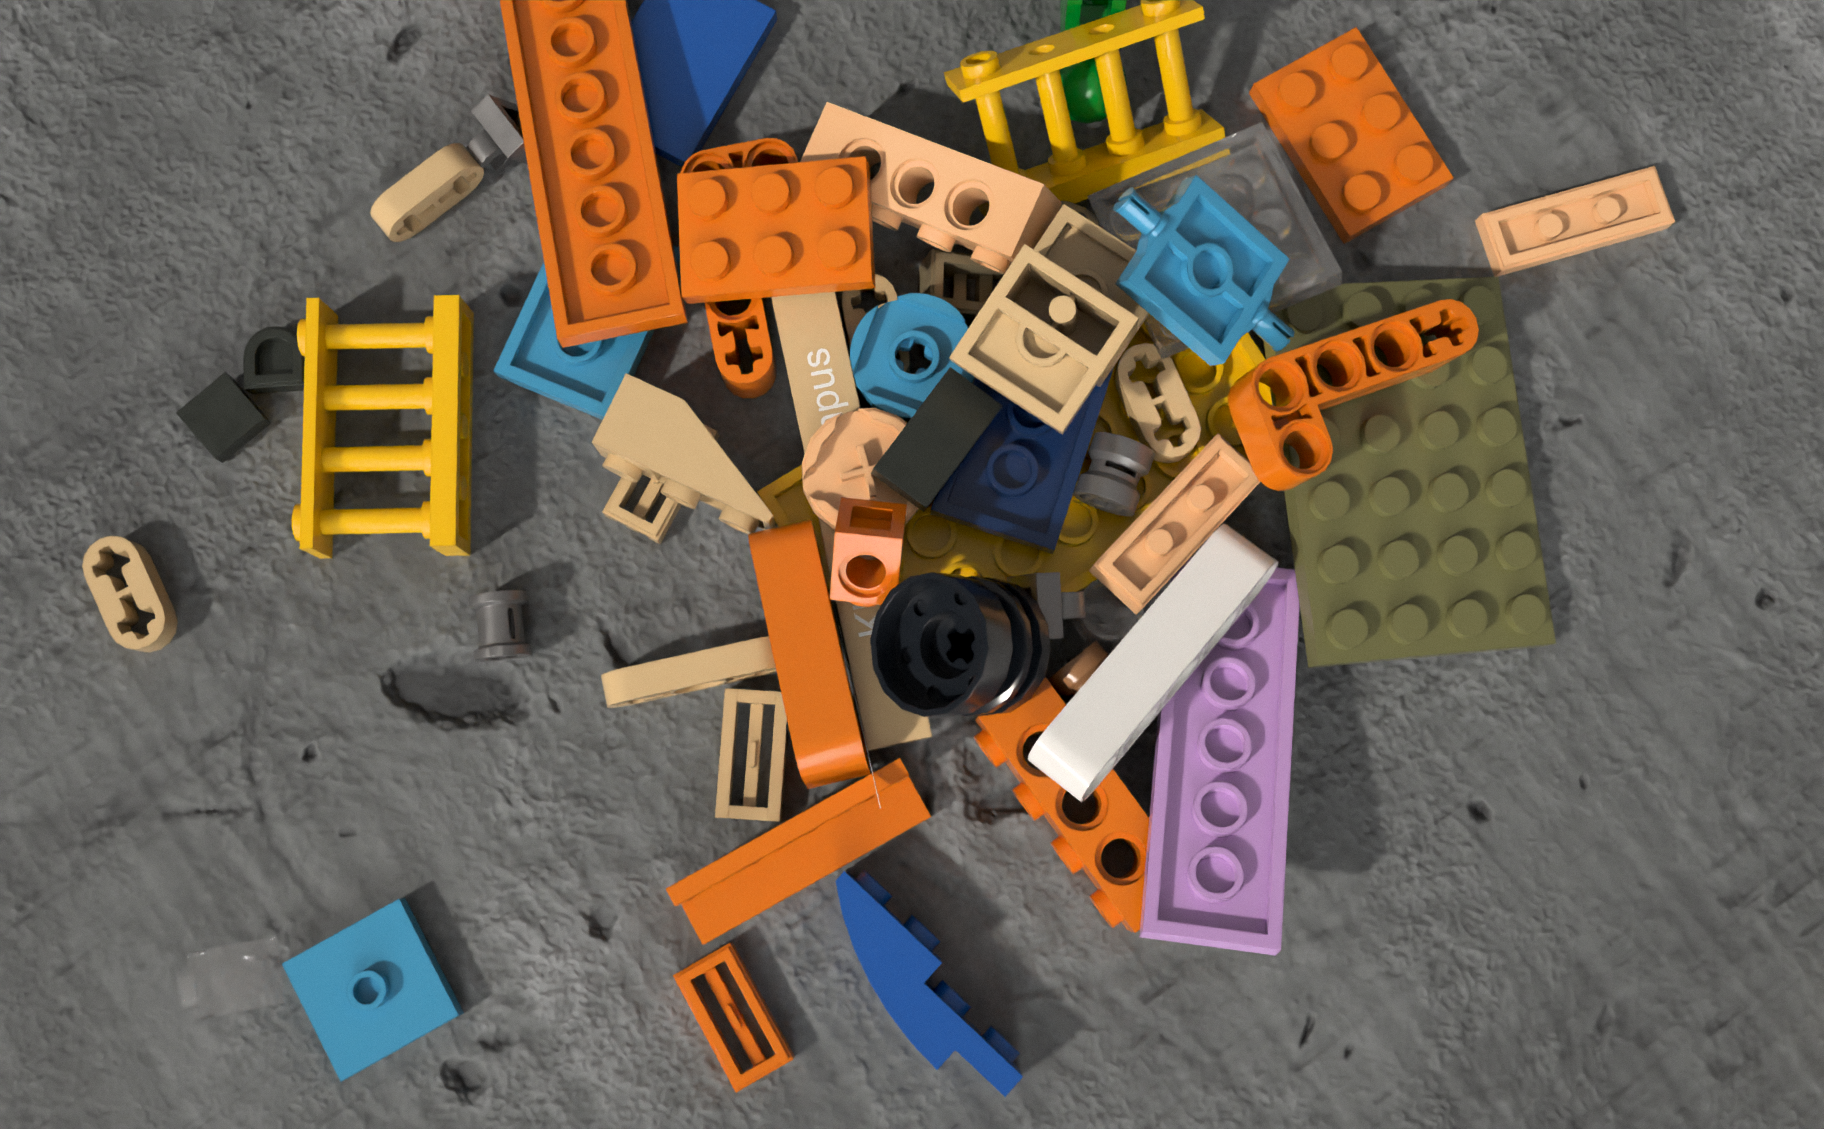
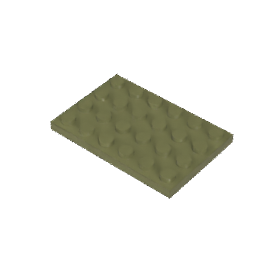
[1263,277,1556,668]

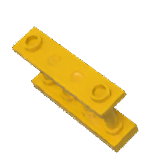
[944,0,1228,217]
[292,295,474,559]

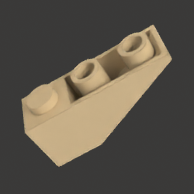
[592,373,777,534]

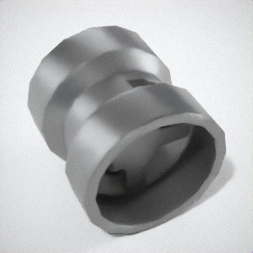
[1073,432,1155,516]

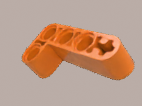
[681,138,798,399]
[1228,299,1479,491]
[748,519,871,789]

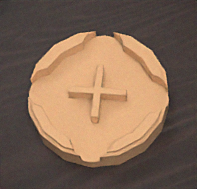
[802,408,919,530]

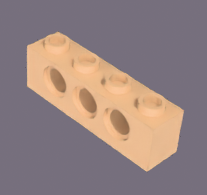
[800,102,1062,274]

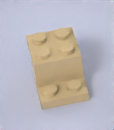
[949,204,1149,435]

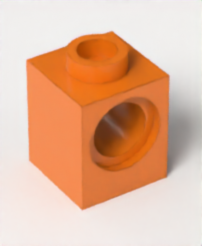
[830,497,907,607]

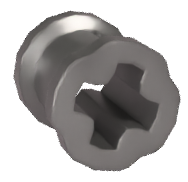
[468,590,532,662]

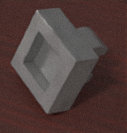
[466,94,527,172]
[1007,572,1086,639]

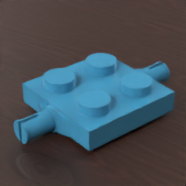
[1113,175,1295,366]

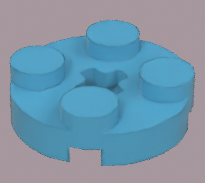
[850,293,975,423]

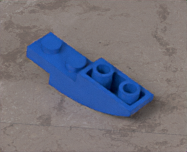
[836,870,1023,1097]

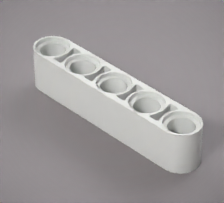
[1027,524,1278,802]

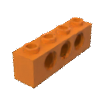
[974,677,1149,933]

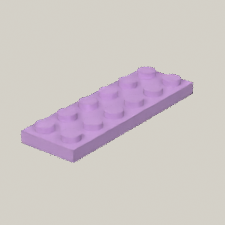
[1139,557,1300,956]

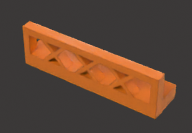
[666,758,931,945]

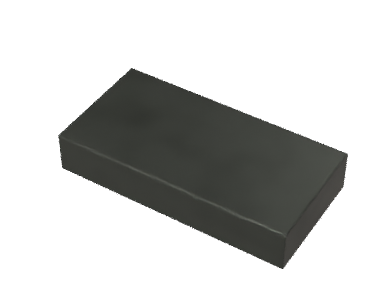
[871,367,1003,512]

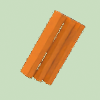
[673,942,795,1093]

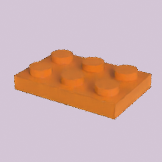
[1249,27,1454,244]
[677,156,876,304]

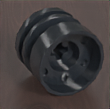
[870,572,1051,717]

